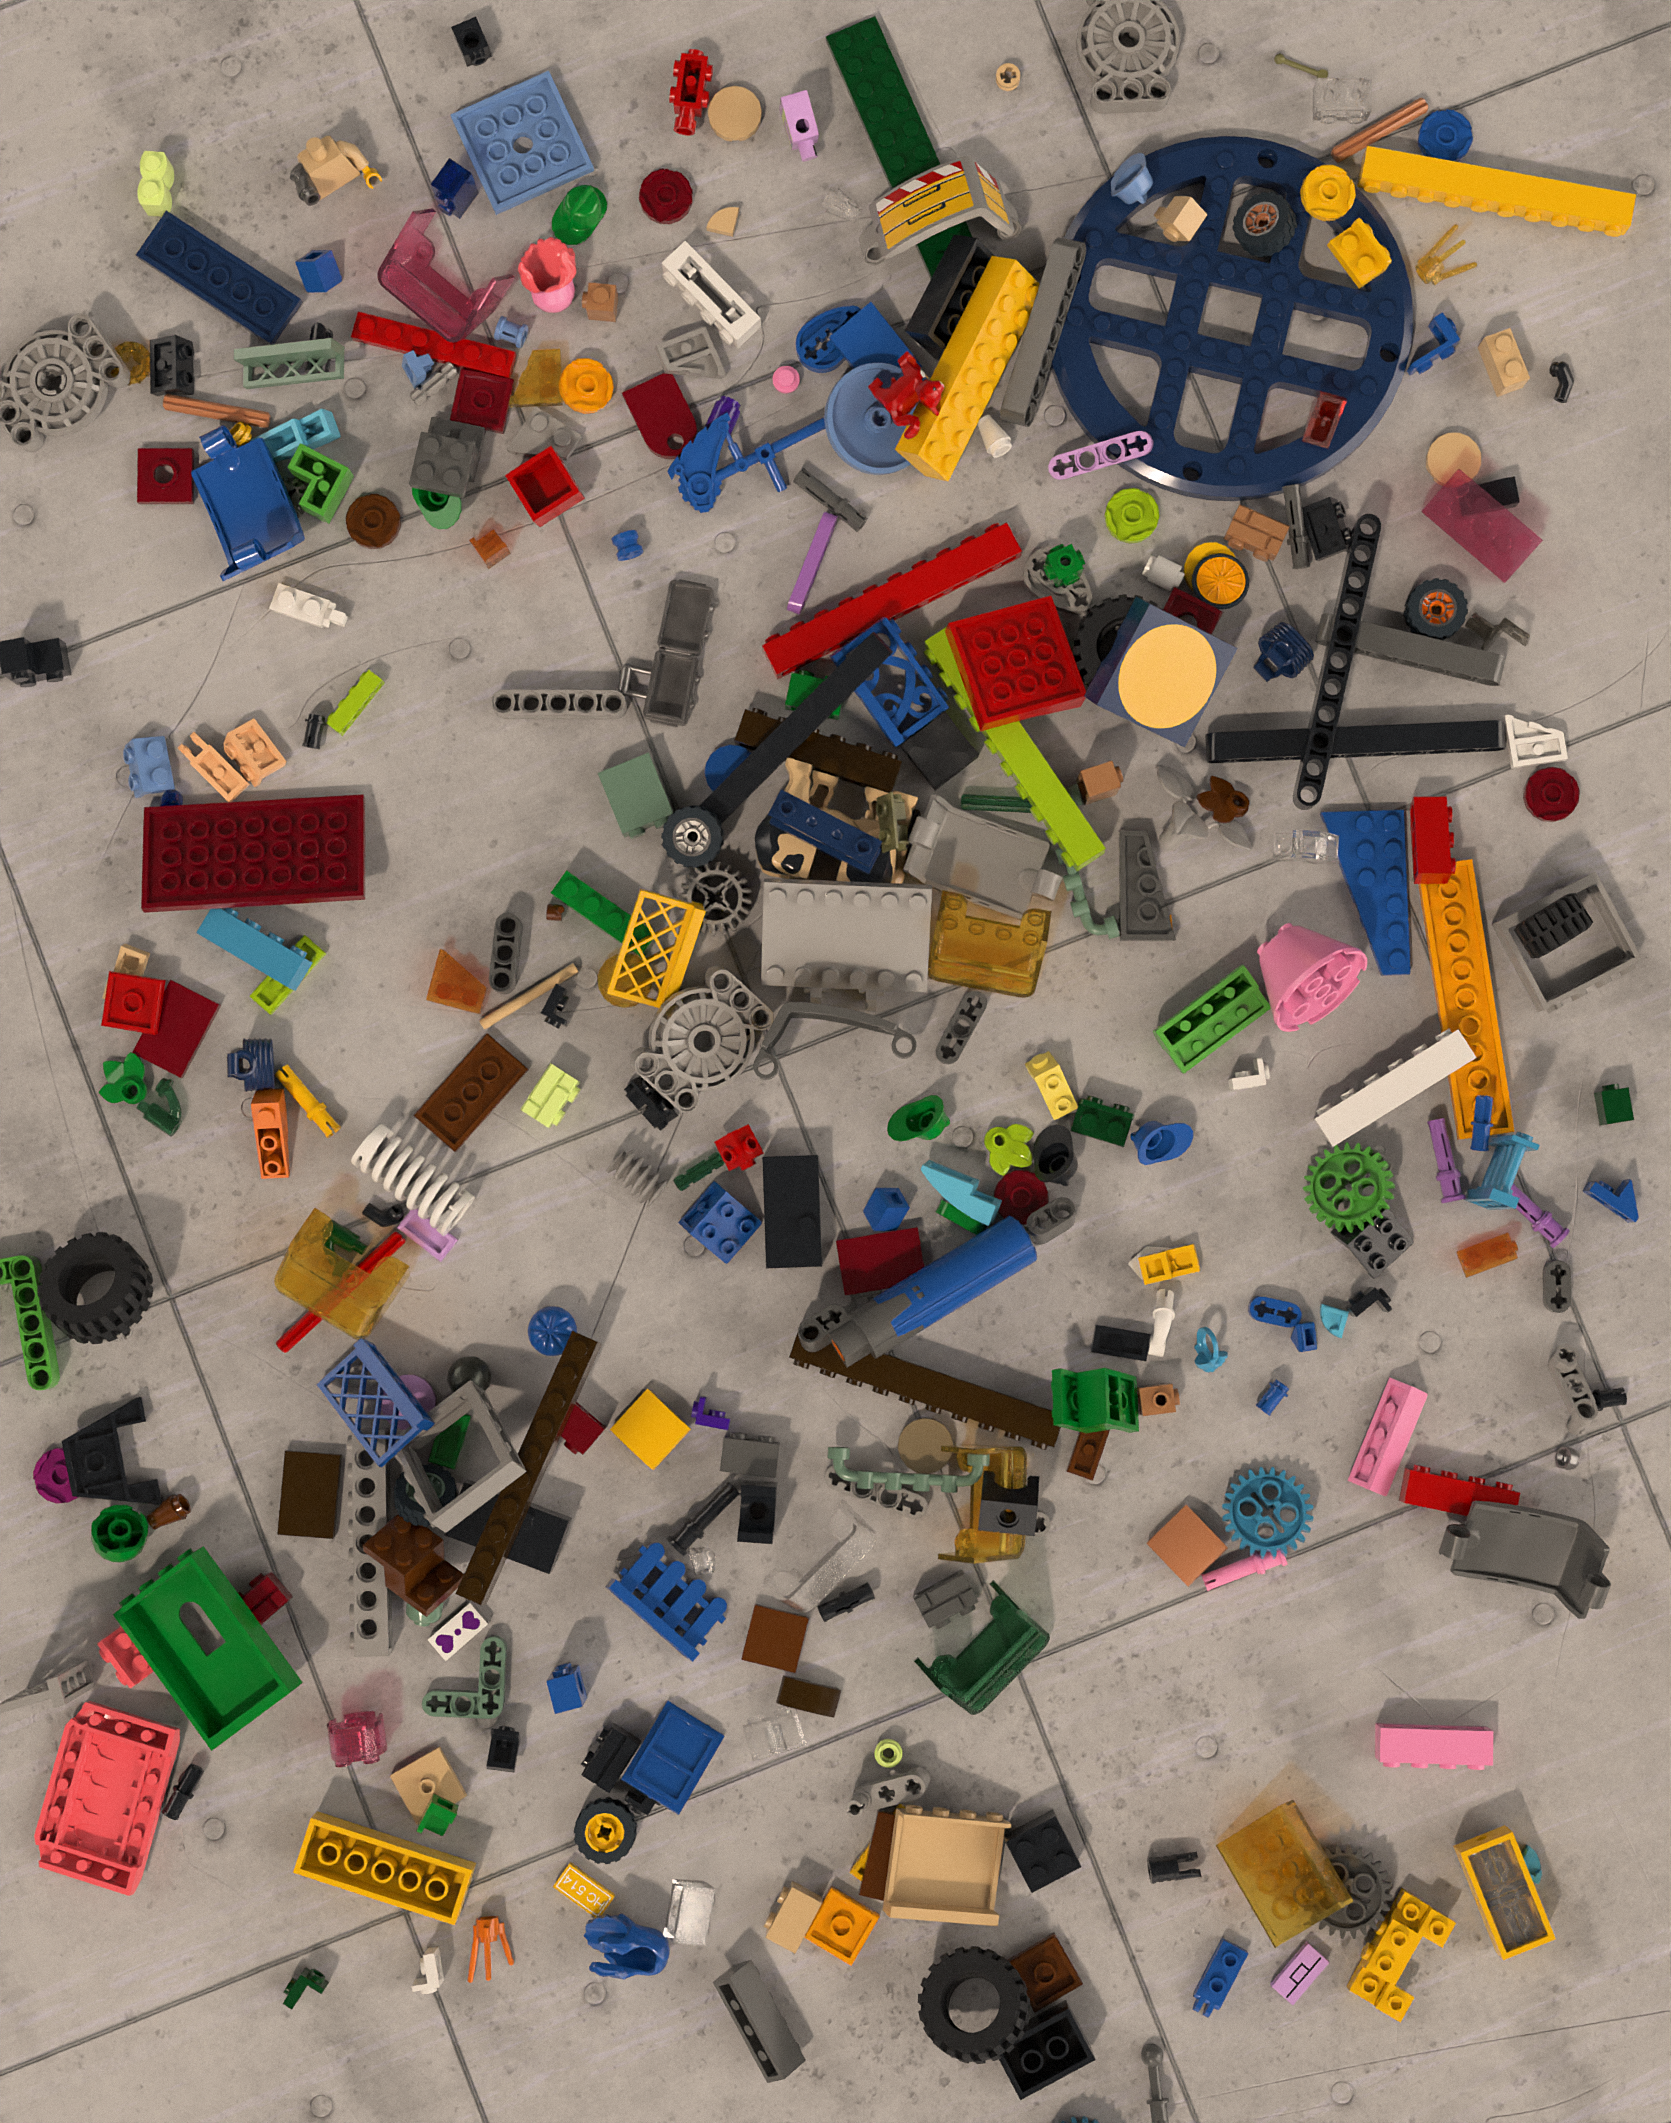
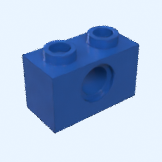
[546,1663,587,1714]

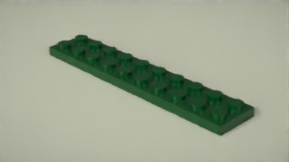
[826,16,973,280]

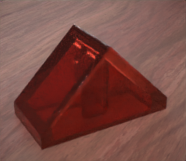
[1302,391,1347,449]

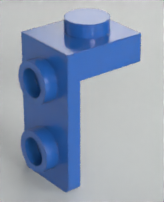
[1407,312,1461,376]

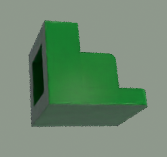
[416,1793,459,1836]

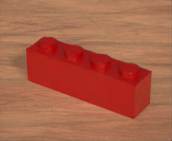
[1399,1464,1520,1516]

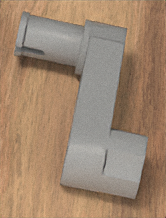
[1548,1344,1598,1435]
[845,1766,931,1819]

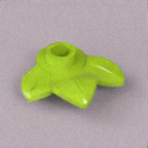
[984,1124,1034,1176]

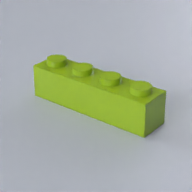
[327,670,385,736]

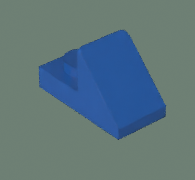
[1583,1179,1639,1223]

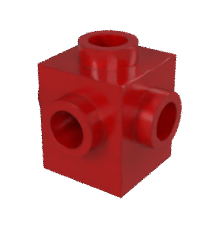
[714,1124,764,1171]

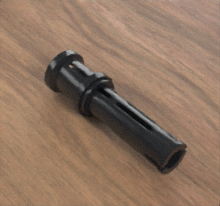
[666,1481,741,1556]

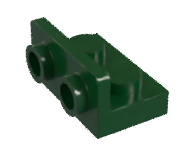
[1070,1095,1135,1147]

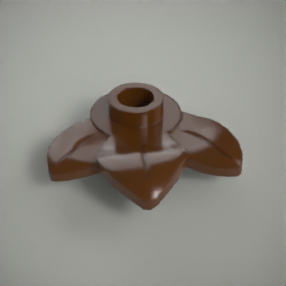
[1196,776,1249,823]

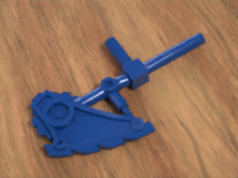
[667,412,825,513]

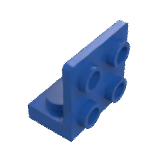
[678,1181,762,1264]

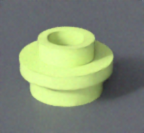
[874,1739,902,1768]

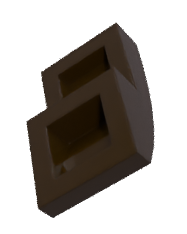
[776,1675,841,1718]

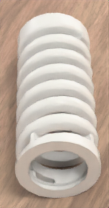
[351,1124,475,1236]

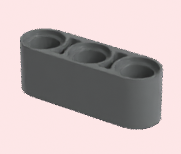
[489,913,523,994]

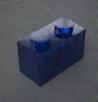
[430,158,479,219]

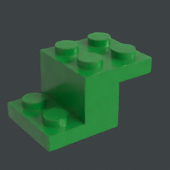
[1051,1368,1139,1433]

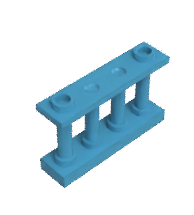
[1464,1132,1540,1210]

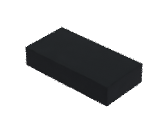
[1091,1325,1151,1361]

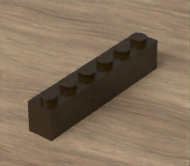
[735,708,902,793]

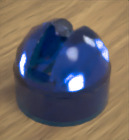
[160,789,183,806]

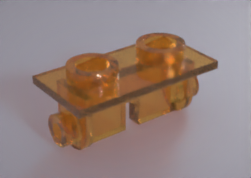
[1456,1232,1518,1278]

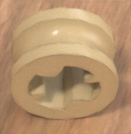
[996,63,1020,91]

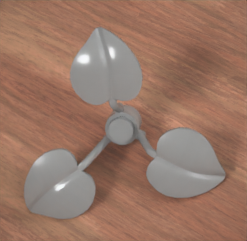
[1155,765,1252,851]

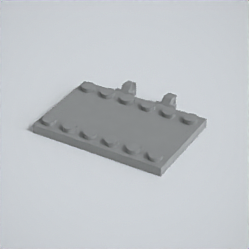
[761,878,932,1011]

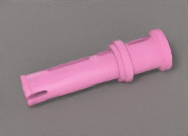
[1201,1550,1288,1591]

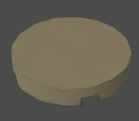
[898,1418,953,1474]

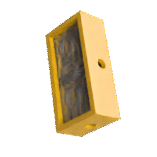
[1453,1825,1556,1960]

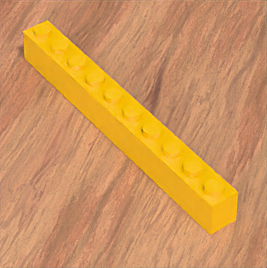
[1357,146,1636,237]

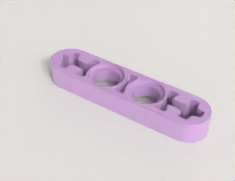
[1048,431,1153,480]

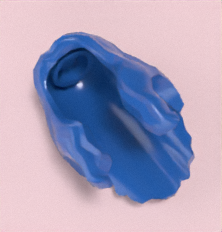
[584,1914,670,1980]

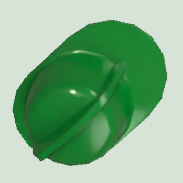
[552,185,607,245]
[412,488,461,530]
[887,1095,950,1142]

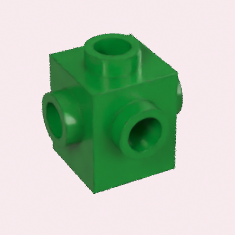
[1043,544,1085,587]

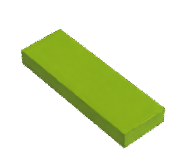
[249,935,327,1015]

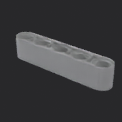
[491,690,627,719]

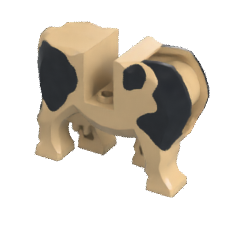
[755,758,921,884]

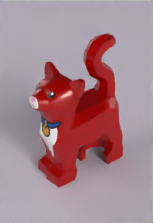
[868,351,945,439]

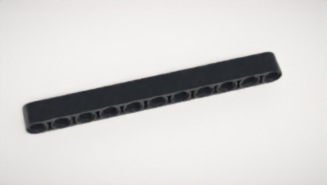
[1293,514,1381,810]
[661,632,893,846]
[1205,720,1506,764]

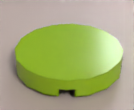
[1104,488,1159,544]

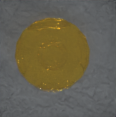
[597,953,653,1008]

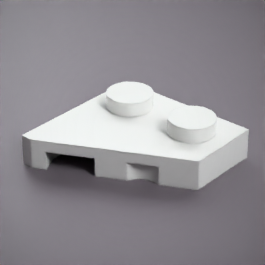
[1502,715,1568,769]

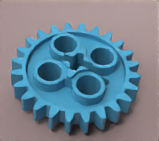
[1222,1467,1314,1559]

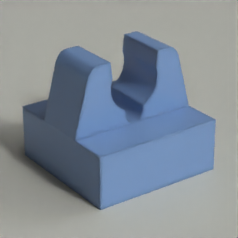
[402,351,434,389]

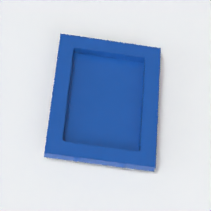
[621,1701,725,1815]

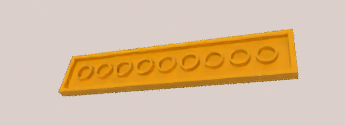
[1418,859,1515,1140]

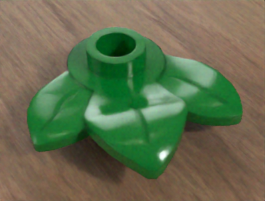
[99,1052,147,1104]

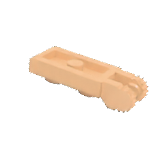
[178,732,250,802]

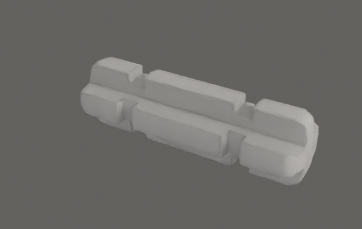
[410,362,458,406]

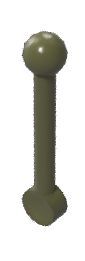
[1274,53,1328,82]

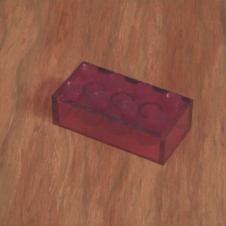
[1421,469,1543,583]

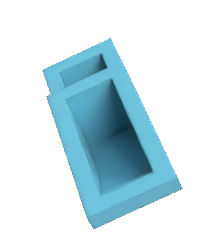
[249,409,341,463]
[921,1160,1002,1226]

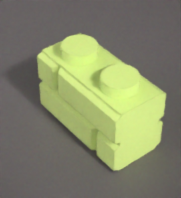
[520,1063,581,1128]

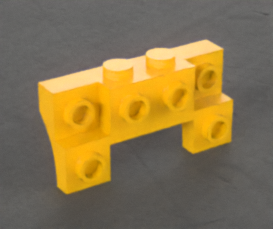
[1346,1888,1456,2023]

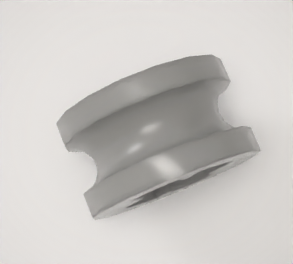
[1035,1511,1051,1537]

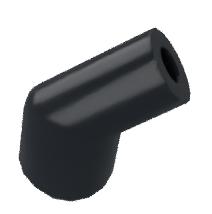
[1549,361,1574,403]

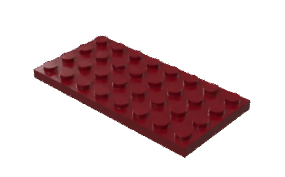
[141,794,365,913]

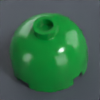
[91,1505,148,1563]

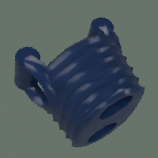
[1253,622,1314,682]
[227,1038,274,1092]

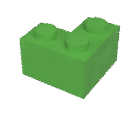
[287,443,354,524]

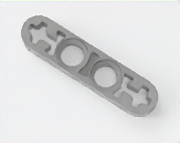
[824,1465,928,1519]

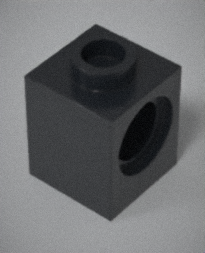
[451,17,492,67]

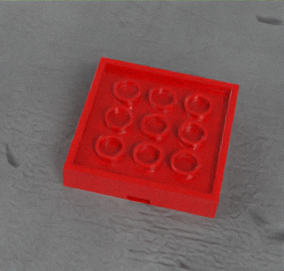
[945,595,1086,732]

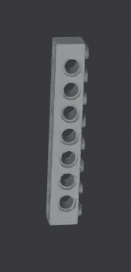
[347,1428,392,1657]

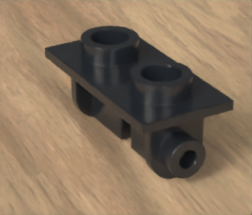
[624,1076,679,1131]

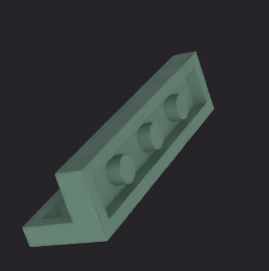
[234,338,345,389]

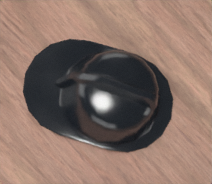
[1033,1124,1078,1186]

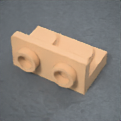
[223,718,287,787]

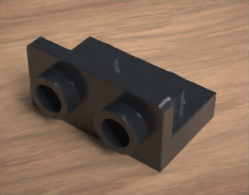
[150,335,195,396]
[1302,497,1352,561]

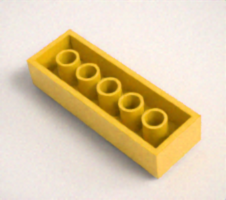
[293,1811,476,1925]

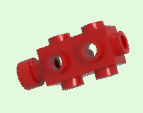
[669,49,713,136]

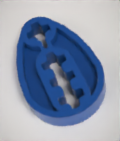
[796,305,861,373]

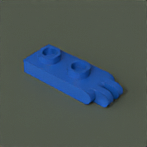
[1193,1938,1249,2018]

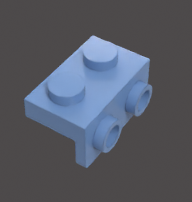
[123,736,175,798]

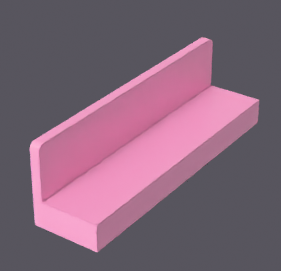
[1347,1377,1428,1496]

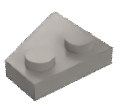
[655,326,726,379]
[507,406,582,461]

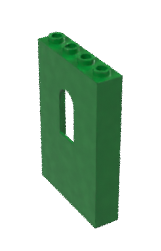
[113,1546,303,1751]

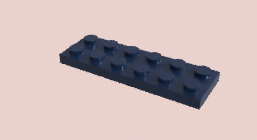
[136,210,303,345]

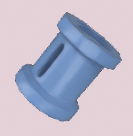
[494,316,528,349]

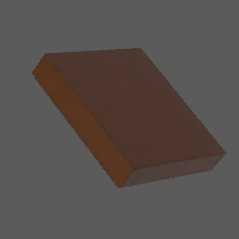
[741,1604,809,1673]
[1007,1933,1083,2013]

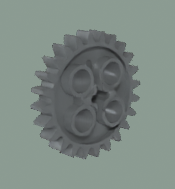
[1300,1843,1392,1939]

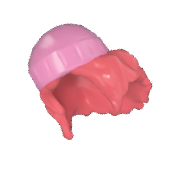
[518,237,577,313]

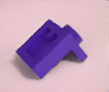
[691,1396,731,1430]

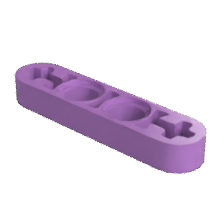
[787,512,838,615]

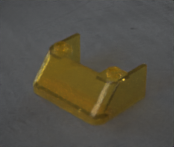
[938,1444,1027,1564]

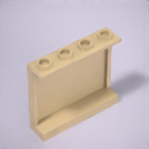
[882,1805,1011,1926]

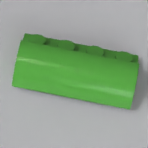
[1153,964,1271,1074]

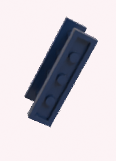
[768,789,882,875]

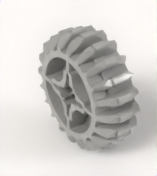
[678,861,753,936]

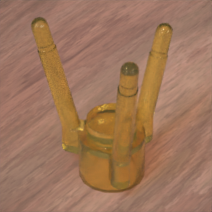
[1415,224,1477,285]

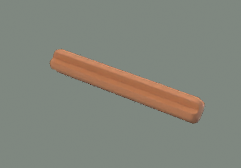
[1331,98,1428,163]
[163,394,271,428]

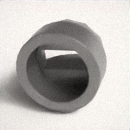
[1555,1446,1580,1470]

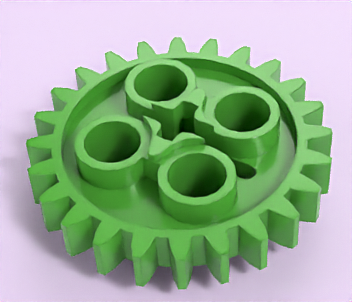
[1303,1142,1395,1233]

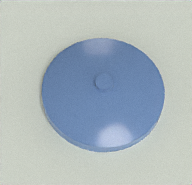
[824,363,918,475]

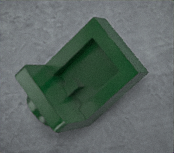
[283,1968,329,2010]

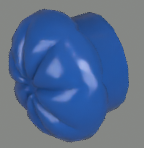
[528,1306,577,1356]

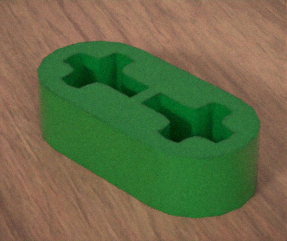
[935,1200,987,1235]

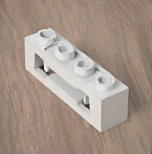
[662,241,761,348]

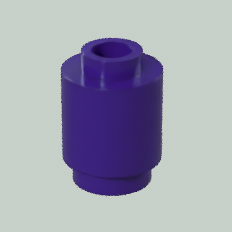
[705,396,741,435]

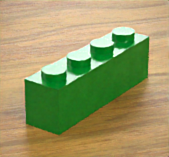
[550,870,659,959]

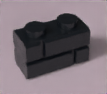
[581,1723,642,1793]

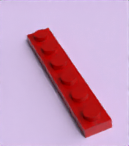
[351,311,516,378]

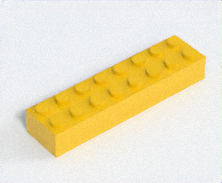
[895,256,1040,481]

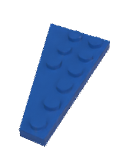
[1320,810,1411,976]

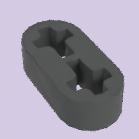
[1542,1260,1571,1313]

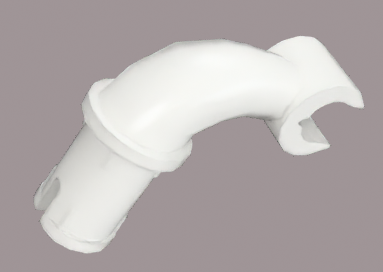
[1148,1289,1175,1357]

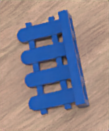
[605,1542,727,1662]

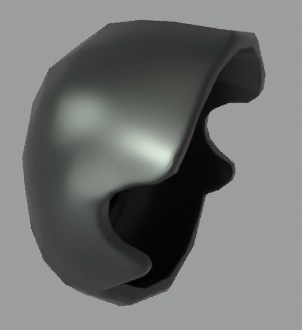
[447,1356,492,1392]

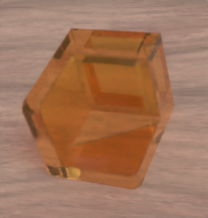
[469,529,511,569]

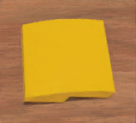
[610,1388,691,1470]

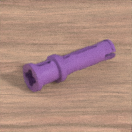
[1427,1118,1466,1203]
[1511,1184,1570,1248]

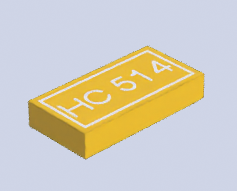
[553,1862,615,1918]

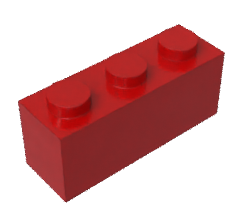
[1409,796,1456,884]

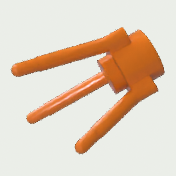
[468,1916,514,1983]

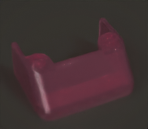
[377,208,515,342]

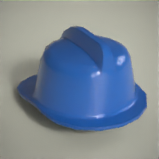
[1130,1121,1193,1165]

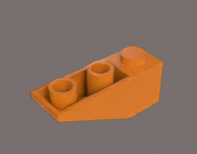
[251,1089,289,1179]

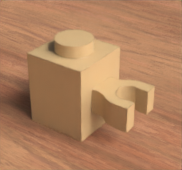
[1153,196,1207,242]

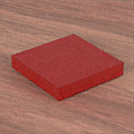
[101,971,166,1035]

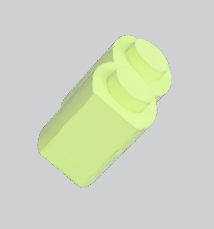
[137,151,174,217]

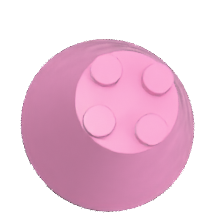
[1257,923,1367,1032]

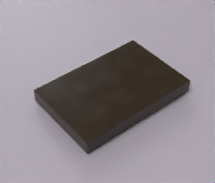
[277,1450,342,1539]

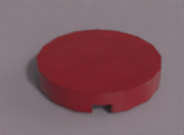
[639,169,693,224]
[1523,767,1580,822]
[994,1170,1049,1225]

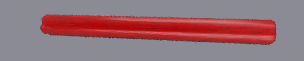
[276,1232,406,1353]

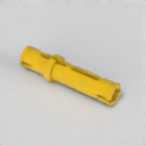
[274,1064,341,1138]

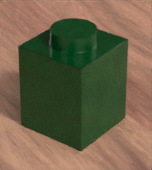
[1594,1083,1634,1125]

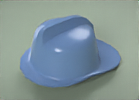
[1111,153,1153,204]

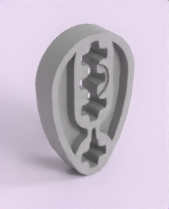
[1023,547,1093,615]

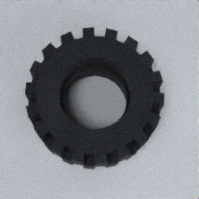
[1514,893,1593,959]

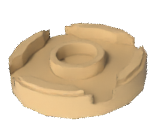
[708,86,762,142]
[1426,433,1481,488]

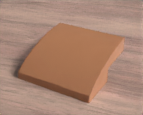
[1146,1505,1228,1587]

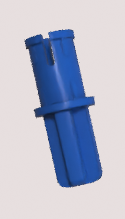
[1470,1095,1493,1151]

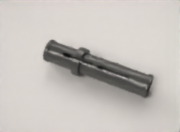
[793,468,868,532]
[1282,484,1310,569]

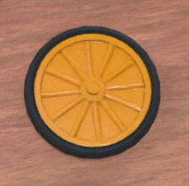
[1192,553,1249,610]

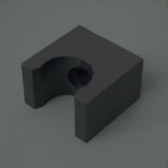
[978,1471,1039,1536]
[737,1480,778,1544]

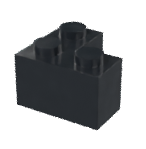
[0,637,71,687]

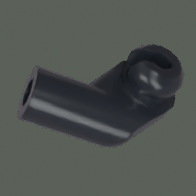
[362,1203,404,1227]

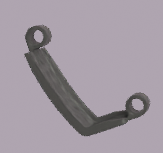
[753,1002,917,1080]
[1439,1501,1611,1619]

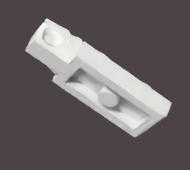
[269,583,348,628]

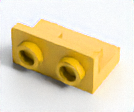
[1327,218,1392,289]

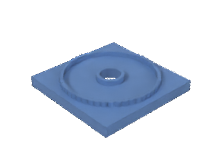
[450,71,594,215]

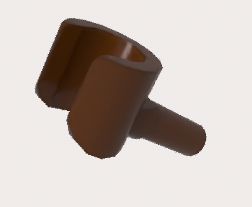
[546,904,564,921]

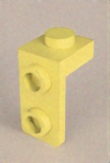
[1025,1051,1078,1120]

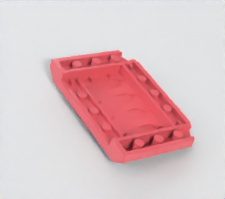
[34,1701,180,1896]

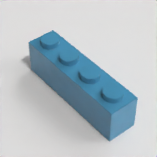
[196,908,312,991]

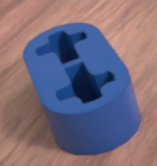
[1248,1296,1302,1328]

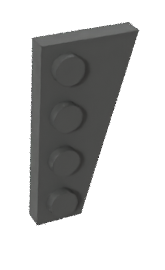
[1119,830,1176,941]

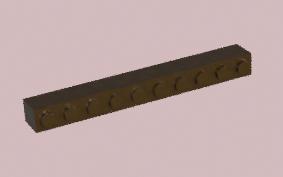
[455,1331,602,1605]
[789,1331,1061,1450]

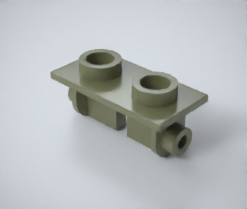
[876,792,909,853]

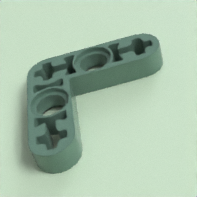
[422,1635,507,1719]

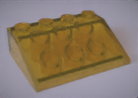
[1216,1800,1354,1948]

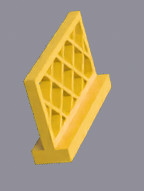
[607,888,706,1010]

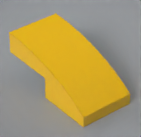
[1138,1243,1201,1285]

